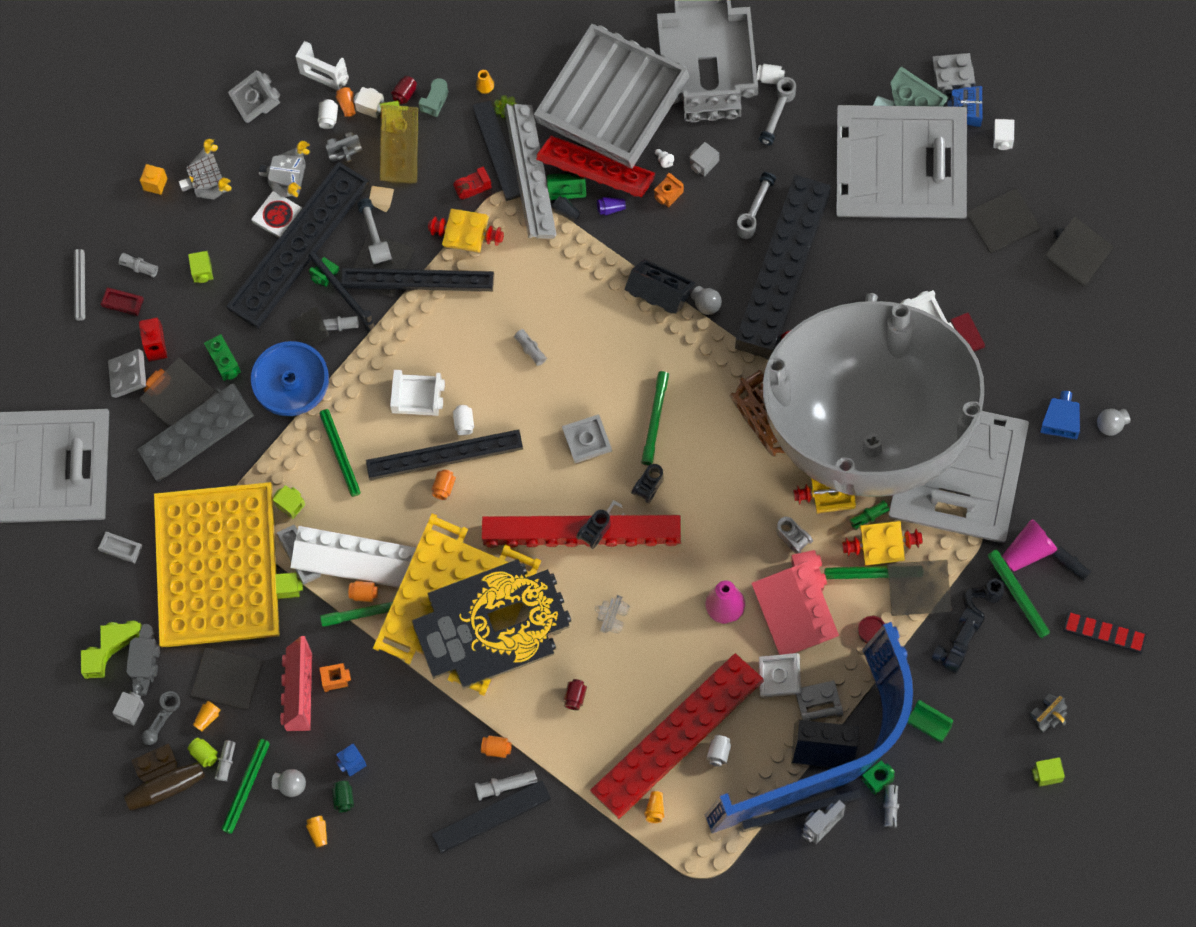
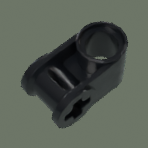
[631,464,664,504]
[576,510,611,549]

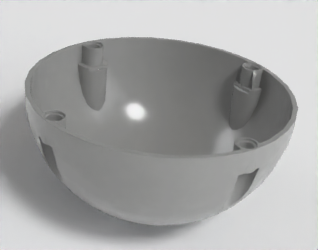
[763,301,984,497]

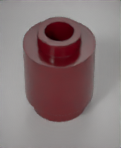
[391,76,417,104]
[563,679,587,711]

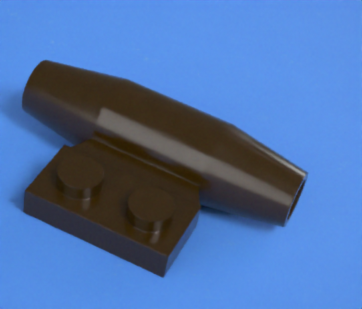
[124,743,205,811]

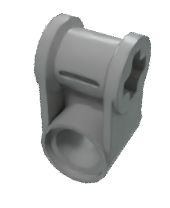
[776,517,813,554]

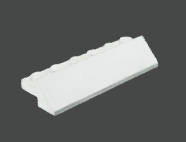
[291,526,416,588]

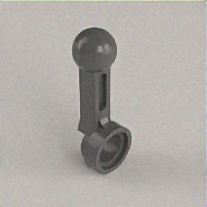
[141,691,180,745]

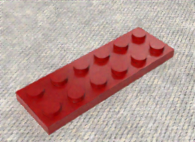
[536,136,655,197]

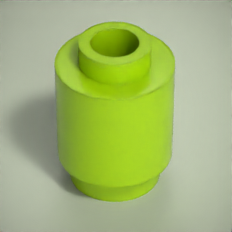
[188,738,218,767]

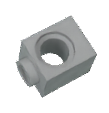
[113,692,144,726]

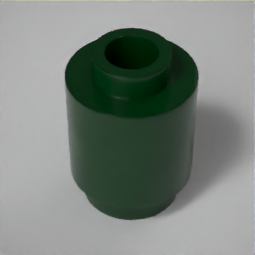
[331,781,354,812]

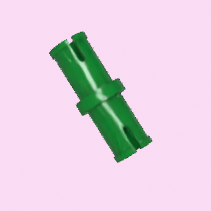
[849,500,890,530]

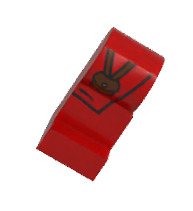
[453,166,492,199]

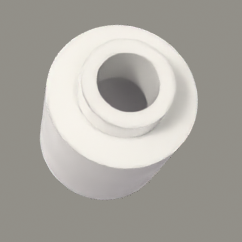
[757,64,785,85]
[317,99,338,129]
[453,405,474,435]
[707,735,731,767]

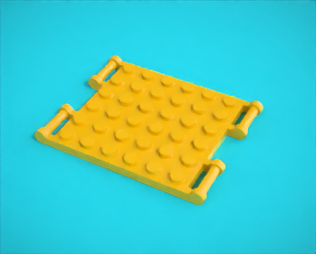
[373,513,541,696]

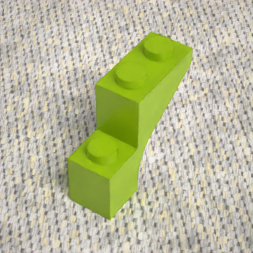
[81,621,142,679]

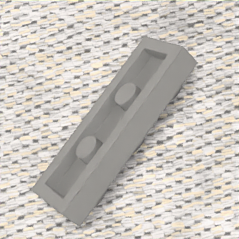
[277,525,321,585]

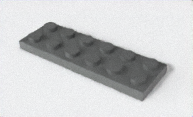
[137,383,254,482]

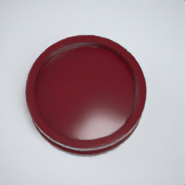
[858,616,885,644]

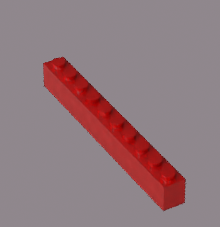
[482,515,681,548]

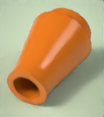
[335,87,356,117]

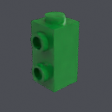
[204,334,241,381]

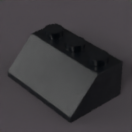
[624,259,696,314]
[791,720,859,768]

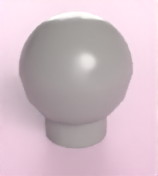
[691,286,722,315]
[1097,409,1130,436]
[272,769,306,797]

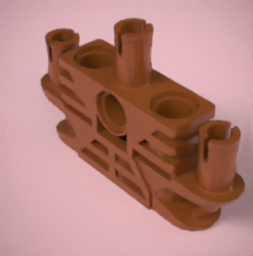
[730,370,785,457]

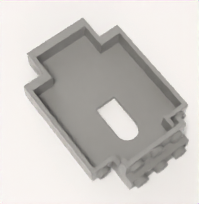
[657,0,758,122]

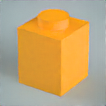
[140,164,168,195]

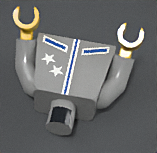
[259,141,310,197]

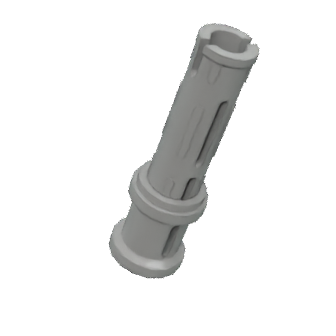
[474,770,537,801]

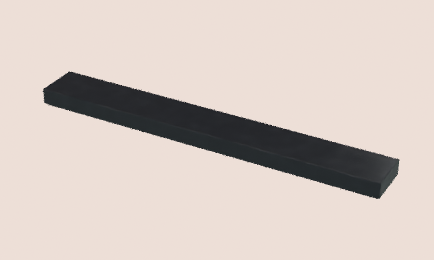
[341,268,495,292]
[366,429,523,480]

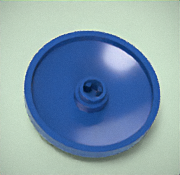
[251,341,329,416]

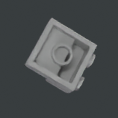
[932,53,975,94]
[228,70,280,123]
[802,800,845,844]

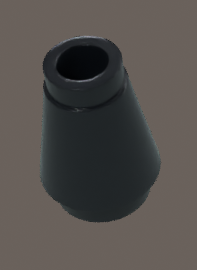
[552,196,581,222]

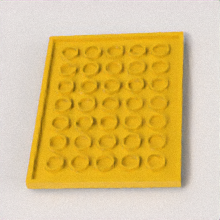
[154,482,279,648]

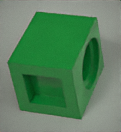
[862,760,895,795]

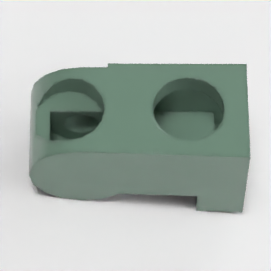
[419,78,448,117]

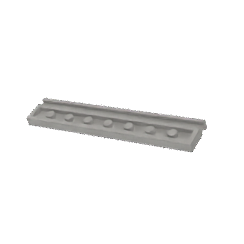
[504,104,556,239]

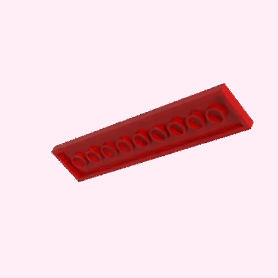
[590,653,764,819]

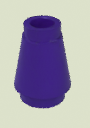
[597,197,626,216]

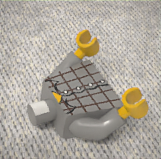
[179,139,232,200]

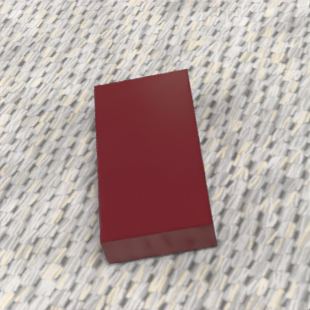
[101,287,144,316]
[950,312,985,352]

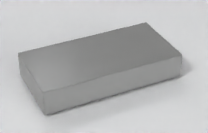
[98,531,143,564]

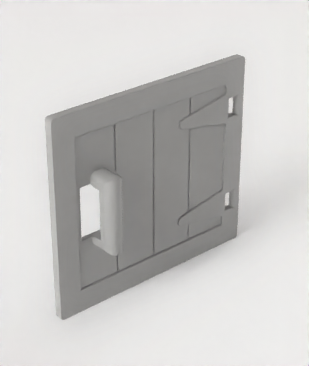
[836,105,967,219]
[0,409,109,523]
[889,411,1029,543]

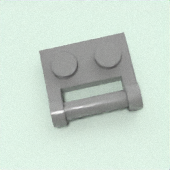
[796,680,843,721]

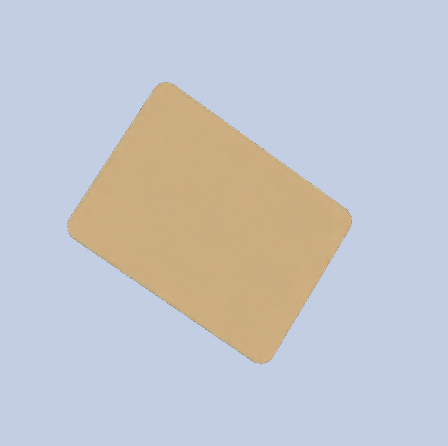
[236,191,983,879]

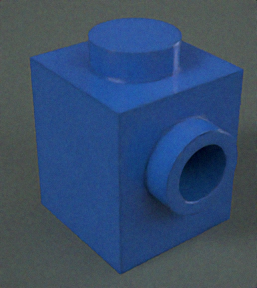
[336,743,367,777]

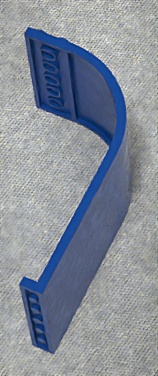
[704,622,913,834]

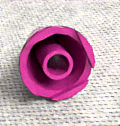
[1002,519,1058,572]
[705,580,745,624]

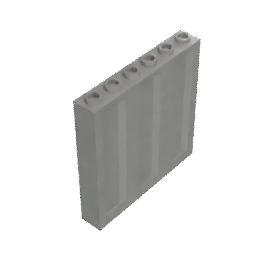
[534,24,690,169]

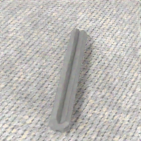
[74,249,85,321]

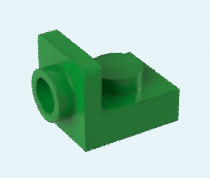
[309,257,340,287]

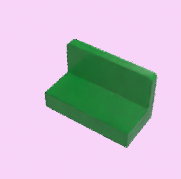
[547,173,587,200]
[907,700,953,743]

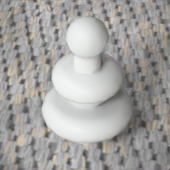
[655,149,674,168]

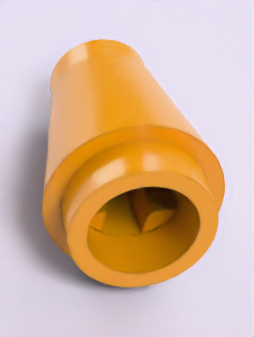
[476,70,494,94]
[193,701,221,731]
[644,791,665,823]
[306,816,327,847]

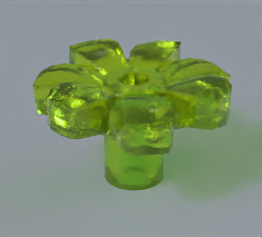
[495,95,517,118]

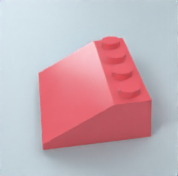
[751,560,839,655]
[280,636,312,731]

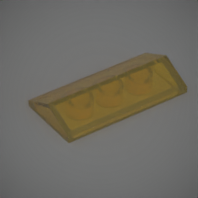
[380,105,418,183]

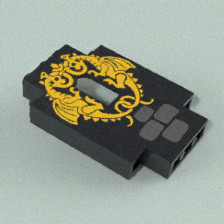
[412,559,572,689]

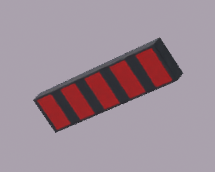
[1063,611,1147,654]

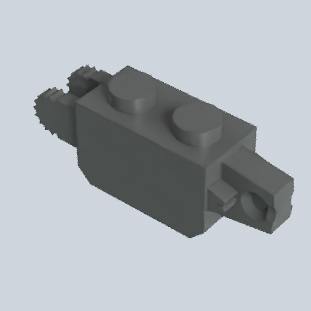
[126,624,160,696]

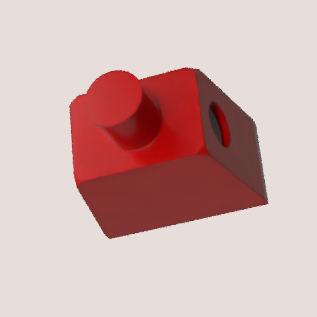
[139,318,168,362]

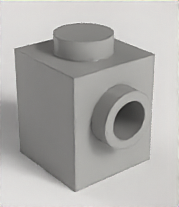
[690,142,719,177]

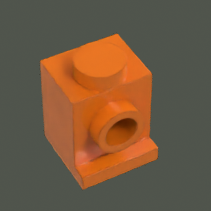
[654,173,684,208]
[320,663,351,692]

